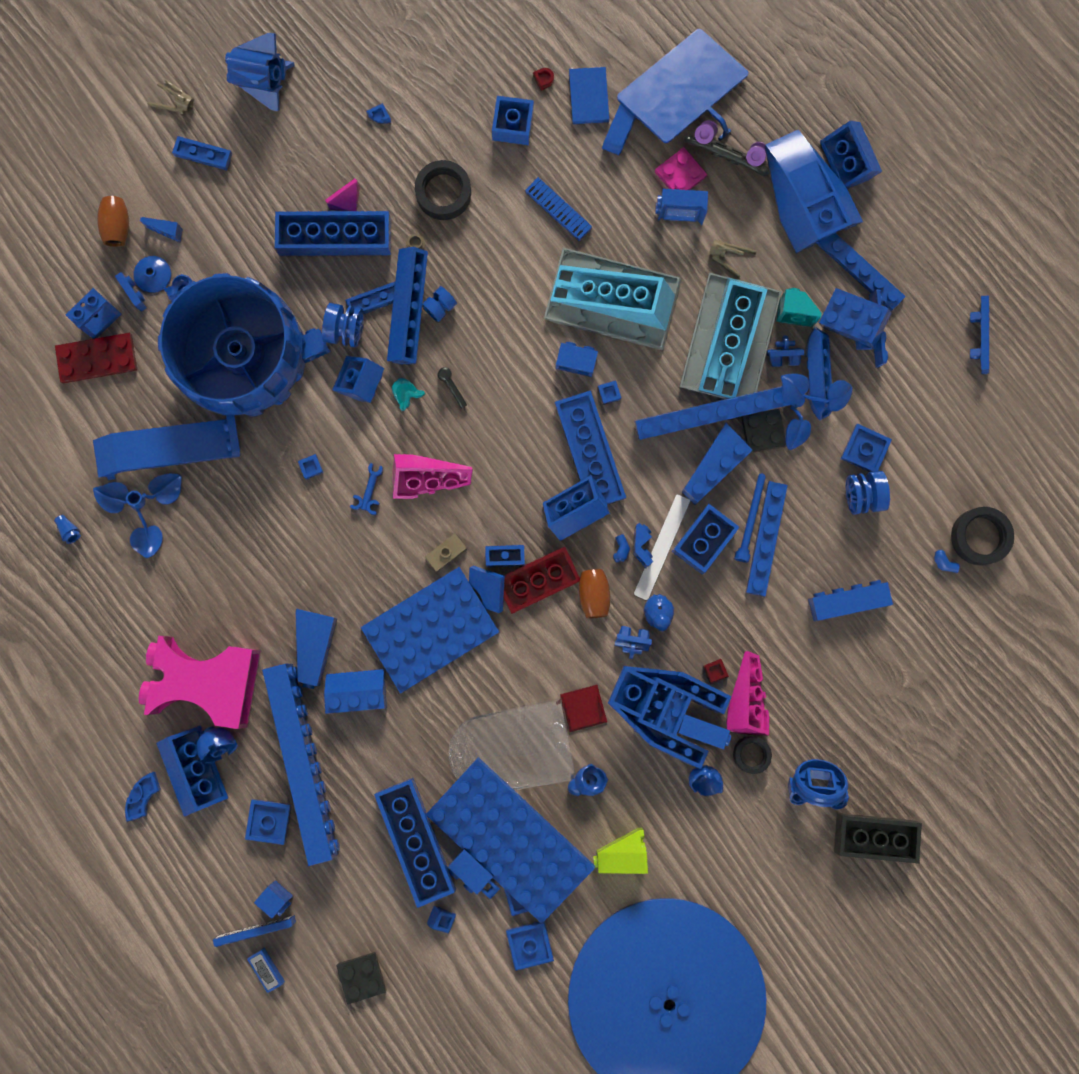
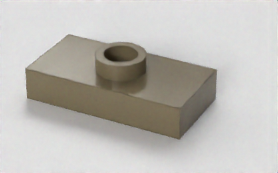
[425,533,467,572]

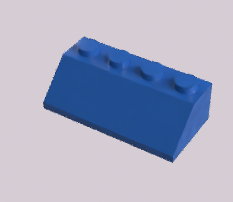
[156,725,228,817]

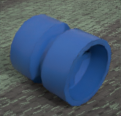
[422,286,457,322]

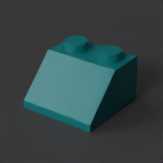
[776,288,822,327]

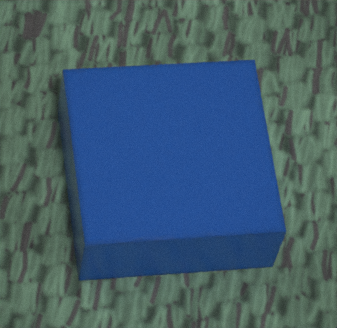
[598,380,621,405]
[298,454,324,480]

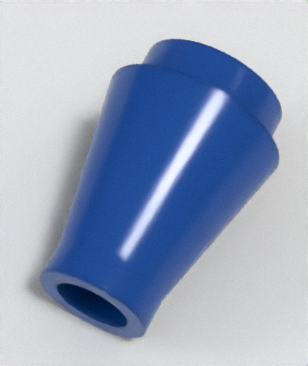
[54,515,81,544]

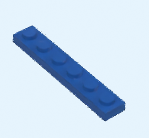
[816,233,906,311]
[745,481,788,597]

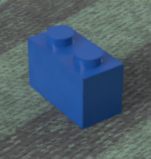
[302,328,330,363]
[556,342,598,377]
[485,545,525,568]
[254,880,293,918]

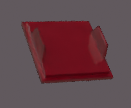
[560,685,607,732]

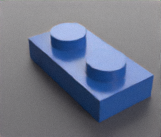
[115,272,147,312]

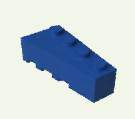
[682,423,753,505]

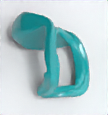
[392,378,426,411]

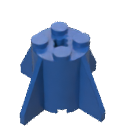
[225,33,295,111]

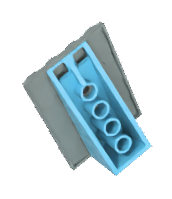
[544,248,681,350]
[680,272,782,399]

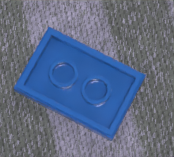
[569,67,610,124]

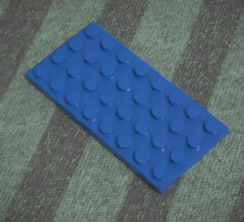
[426,757,595,924]

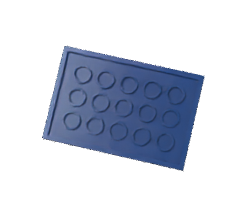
[360,567,499,693]

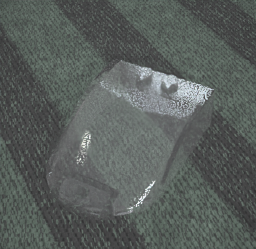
[449,699,576,790]

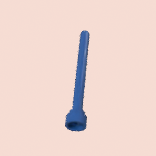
[734,473,766,563]

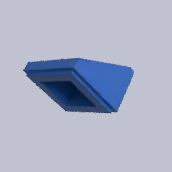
[427,906,456,933]

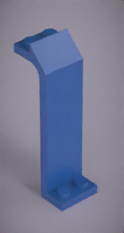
[93,415,240,480]

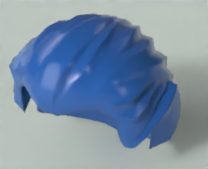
[689,765,723,796]

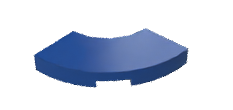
[125,771,161,822]

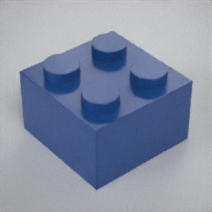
[492,96,534,145]

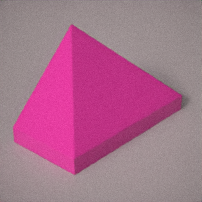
[325,178,360,211]

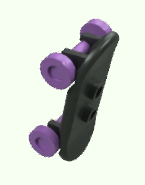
[683,120,769,177]

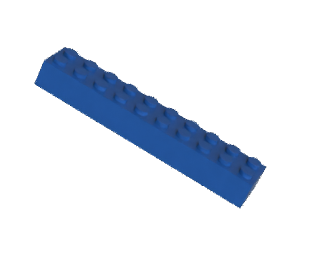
[262,664,340,866]

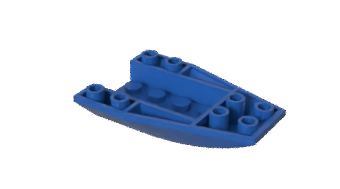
[765,130,863,253]

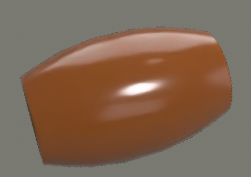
[97,196,129,247]
[579,569,611,618]

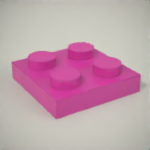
[655,147,707,190]

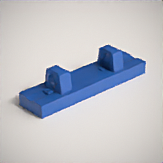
[970,295,989,374]

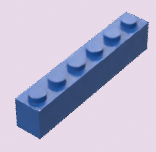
[387,247,428,365]

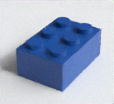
[819,288,892,349]
[671,504,740,575]

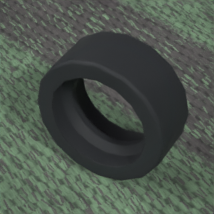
[733,736,772,774]

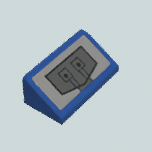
[247,947,285,993]

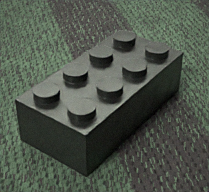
[834,813,922,864]

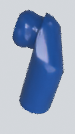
[613,534,630,563]
[934,550,960,573]

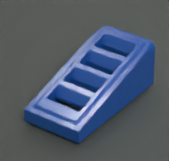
[140,217,183,242]

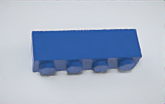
[808,580,893,621]

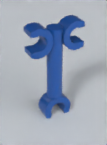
[350,463,383,515]

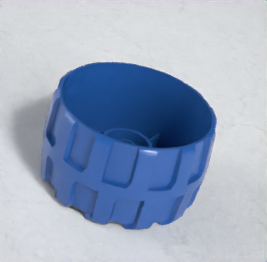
[158,273,305,417]

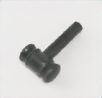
[438,367,467,409]

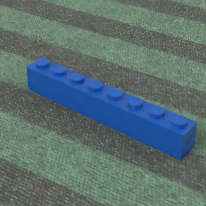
[634,386,788,440]

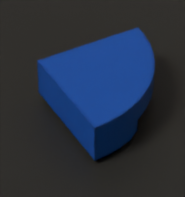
[366,103,391,124]

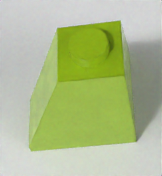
[593,827,648,874]

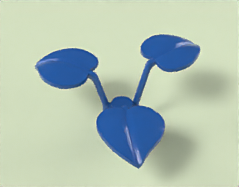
[781,374,852,450]
[93,473,182,558]

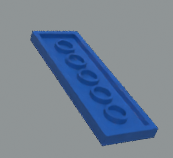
[555,391,626,505]

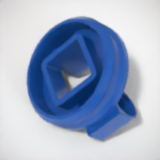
[788,759,849,809]

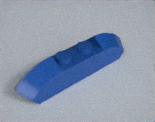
[805,326,832,420]

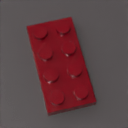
[55,332,137,384]

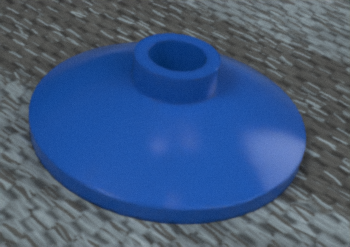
[133,256,171,293]

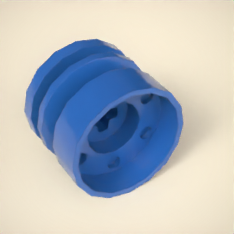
[322,303,364,348]
[845,471,890,515]

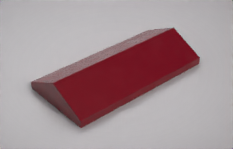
[503,546,580,614]

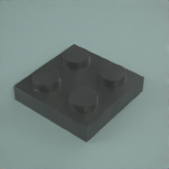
[741,409,786,452]
[336,952,386,1005]

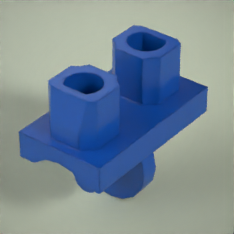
[767,335,804,367]
[614,626,652,659]

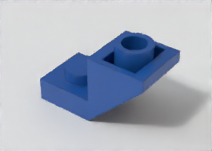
[633,523,653,568]

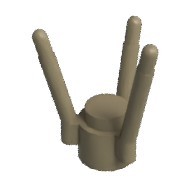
[147,80,194,114]
[709,239,756,277]

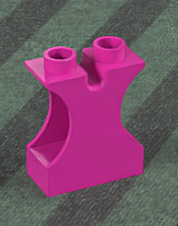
[138,635,261,729]

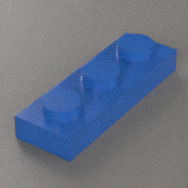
[172,136,232,171]

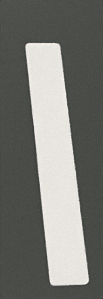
[634,495,690,600]

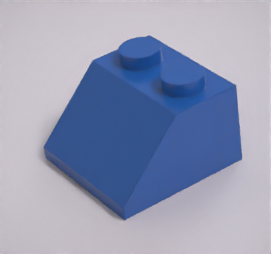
[332,356,385,403]

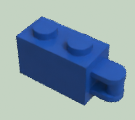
[448,849,500,899]

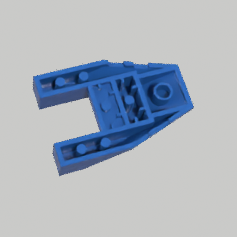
[608,666,732,769]

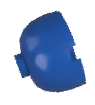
[196,726,238,764]

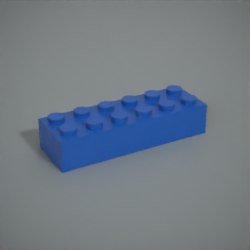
[275,211,391,256]
[374,778,456,908]

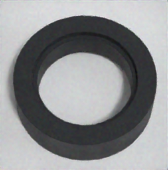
[415,160,471,220]
[951,507,1014,565]

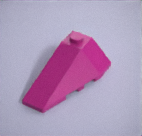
[392,454,473,499]
[726,651,769,736]

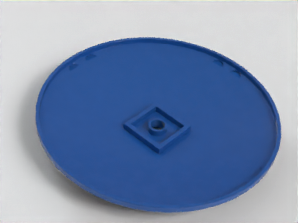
[568,898,767,1074]

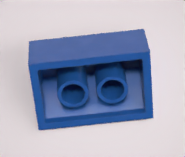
[820,121,882,189]
[543,475,609,541]
[324,669,387,714]

